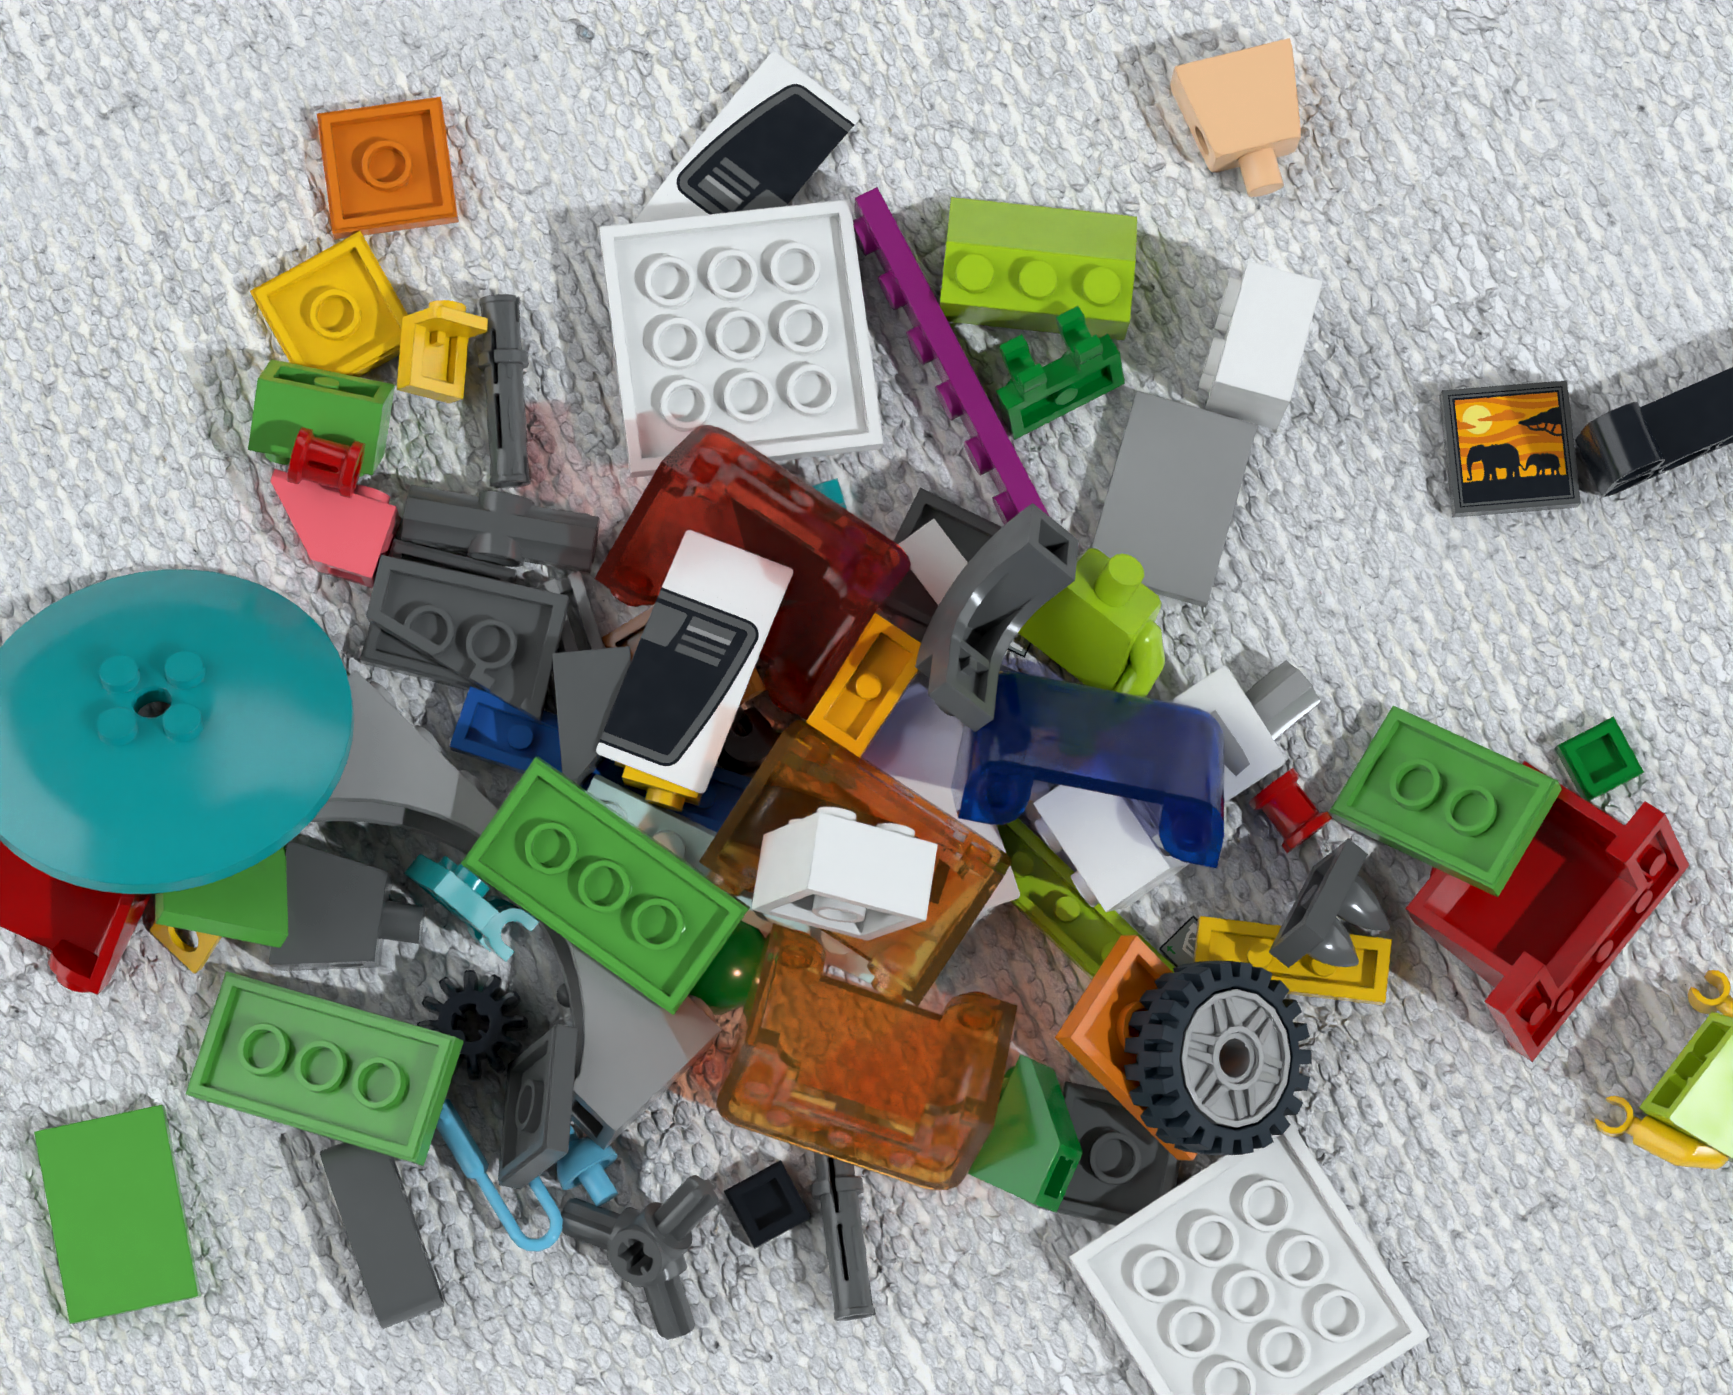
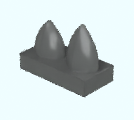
[1269,838,1390,968]

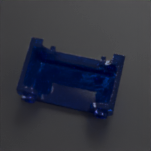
[951,670,1224,868]

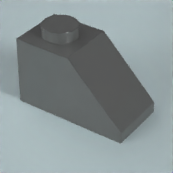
[552,646,632,786]

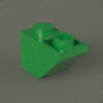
[968,1054,1083,1213]

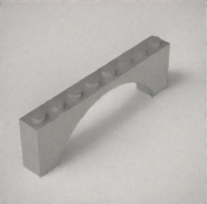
[311,670,722,1150]

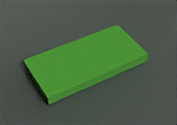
[461,756,750,1015]
[186,971,464,1166]

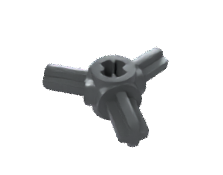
[561,1175,718,1340]

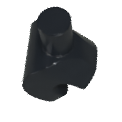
[718,707,807,775]

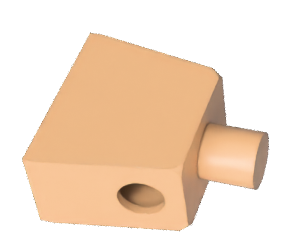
[1170,38,1301,197]

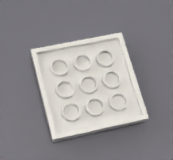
[599,199,883,478]
[1068,1116,1430,1395]

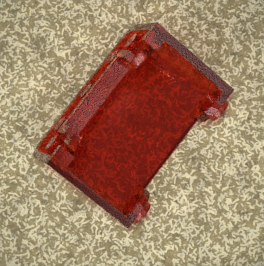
[594,425,911,720]

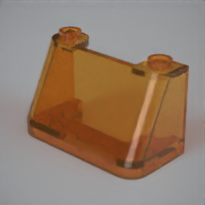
[699,720,1012,1006]
[716,923,1017,1191]

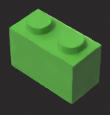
[248,359,395,477]

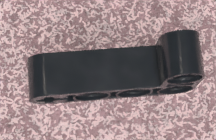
[1575,367,1733,498]

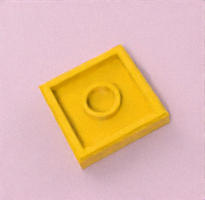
[250,231,408,377]

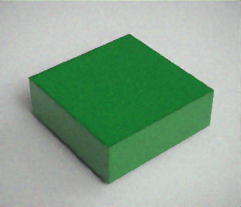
[1554,716,1644,802]

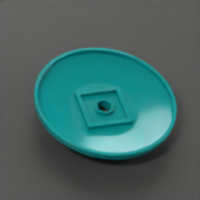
[0,569,354,894]

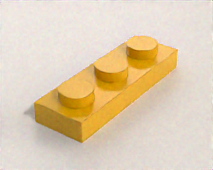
[1193,916,1392,1005]

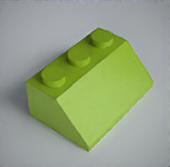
[939,197,1137,341]

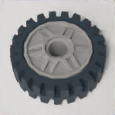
[1124,961,1312,1155]

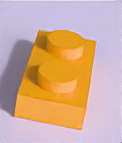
[806,614,921,759]

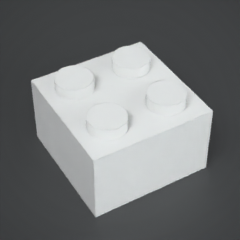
[1198,261,1323,430]
[1033,759,1189,912]
[751,807,938,941]

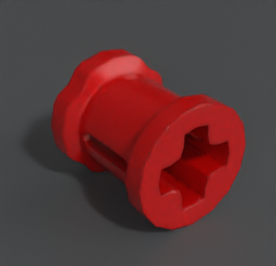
[287,427,365,498]
[1248,768,1333,853]

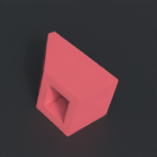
[270,469,401,589]

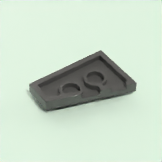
[366,555,570,724]

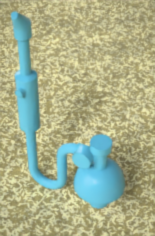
[436,1099,618,1252]

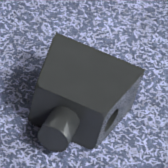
[269,842,425,971]

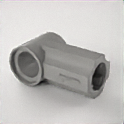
[1192,660,1321,776]

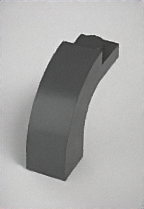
[915,503,1079,732]

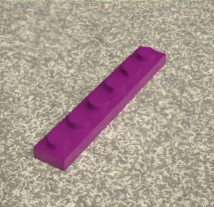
[853,187,1050,525]

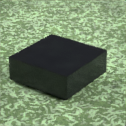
[724,1160,811,1249]

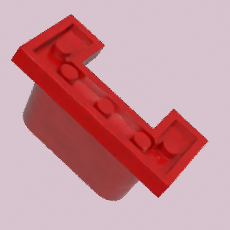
[1405,761,1690,1062]

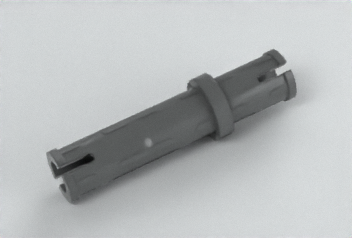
[478,294,531,488]
[809,1120,876,1321]

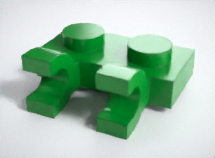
[996,306,1125,440]

